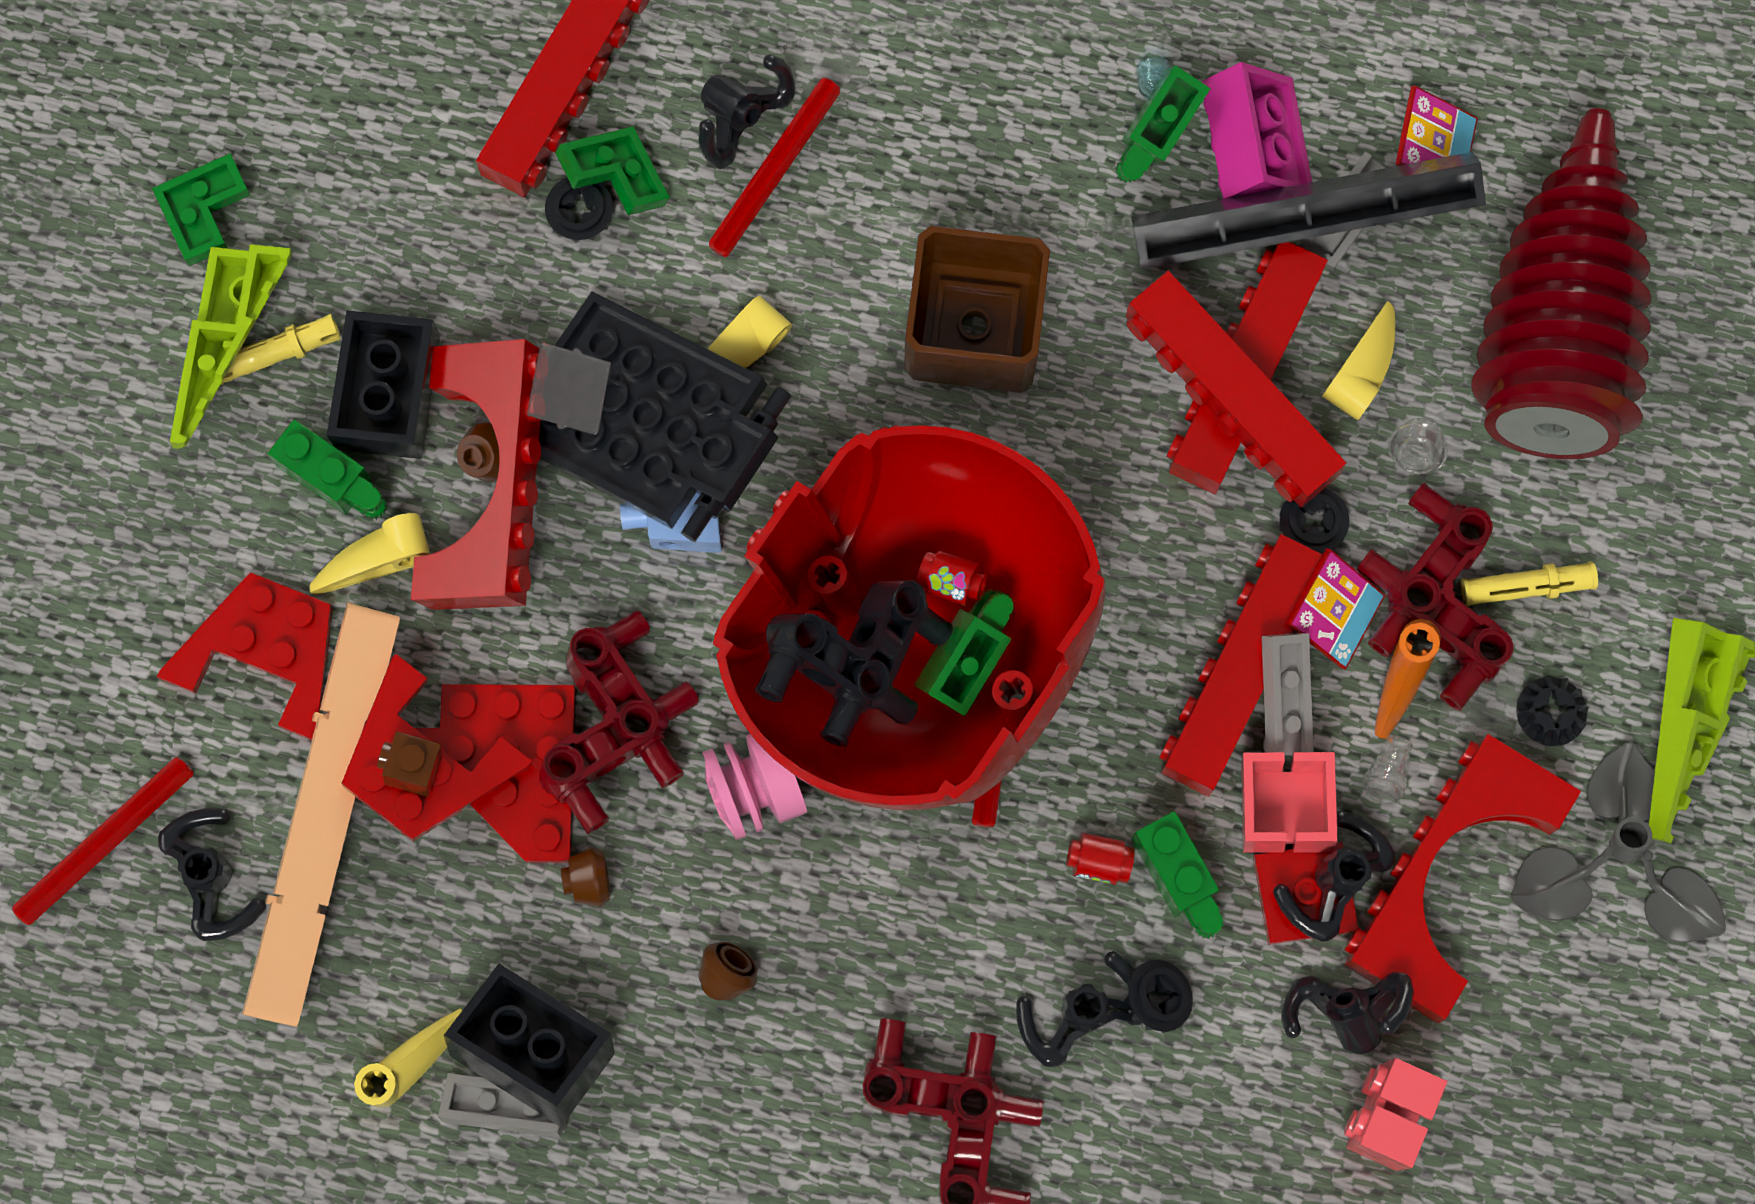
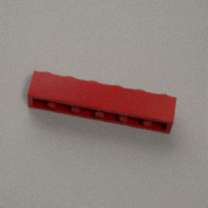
[476,0,649,198]
[1166,242,1328,495]
[1125,270,1347,508]
[1159,534,1323,797]

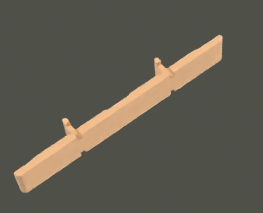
[242,602,400,1027]

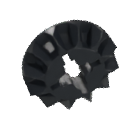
[545,178,614,243]
[1279,488,1350,554]
[1516,675,1589,746]
[1124,960,1193,1034]

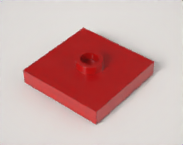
[1253,842,1358,945]

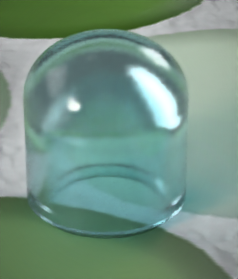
[1136,57,1170,99]

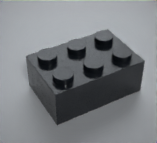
[327,310,440,459]
[444,964,615,1127]

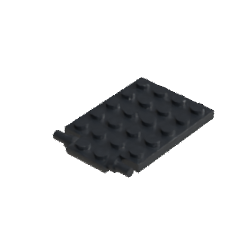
[539,291,792,542]

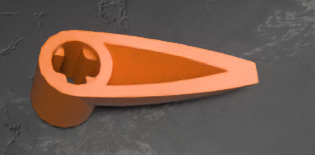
[1375,619,1441,739]

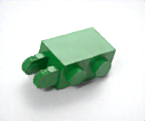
[1115,65,1211,183]
[267,419,388,520]
[914,588,1014,716]
[1131,811,1224,939]

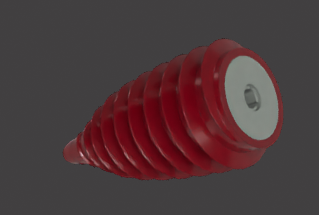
[1471,108,1652,459]

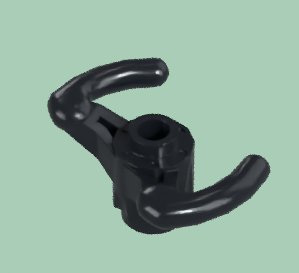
[698,54,795,169]
[158,808,267,941]
[1273,811,1395,942]
[1016,951,1150,1067]
[1281,972,1414,1054]

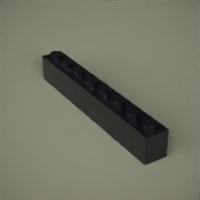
[1131,152,1486,269]

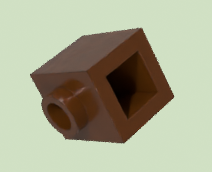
[377,731,443,797]

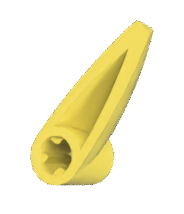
[708,295,792,368]
[1322,301,1395,421]
[310,513,430,596]
[354,1008,462,1108]

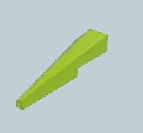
[170,244,293,449]
[1649,618,1755,843]

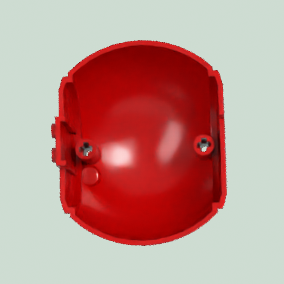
[713,425,1106,811]

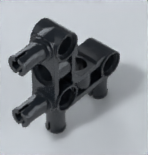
[754,580,953,747]

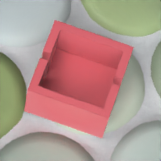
[1241,752,1337,853]
[1344,1058,1448,1171]

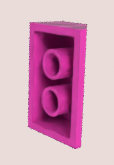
[1201,62,1312,199]

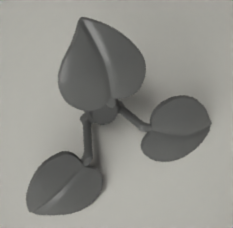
[1510,742,1726,943]

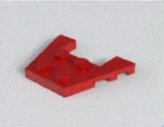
[156,572,333,741]
[341,654,532,842]

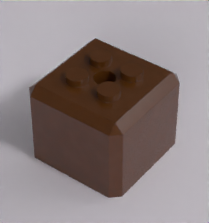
[904,226,1050,393]

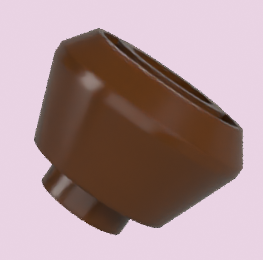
[457,423,499,482]
[561,846,610,907]
[698,942,758,1001]

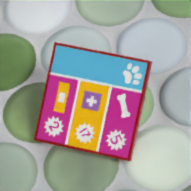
[1395,86,1478,166]
[1285,548,1385,670]

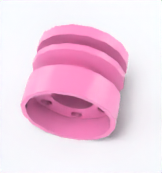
[702,734,807,840]

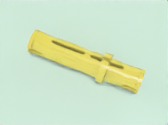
[221,314,341,385]
[1460,561,1598,606]

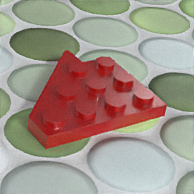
[415,684,576,863]

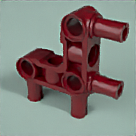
[1356,483,1513,711]
[539,610,699,834]
[863,1018,1044,1204]

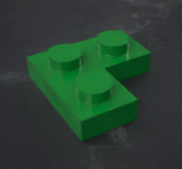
[555,126,670,216]
[152,153,250,266]

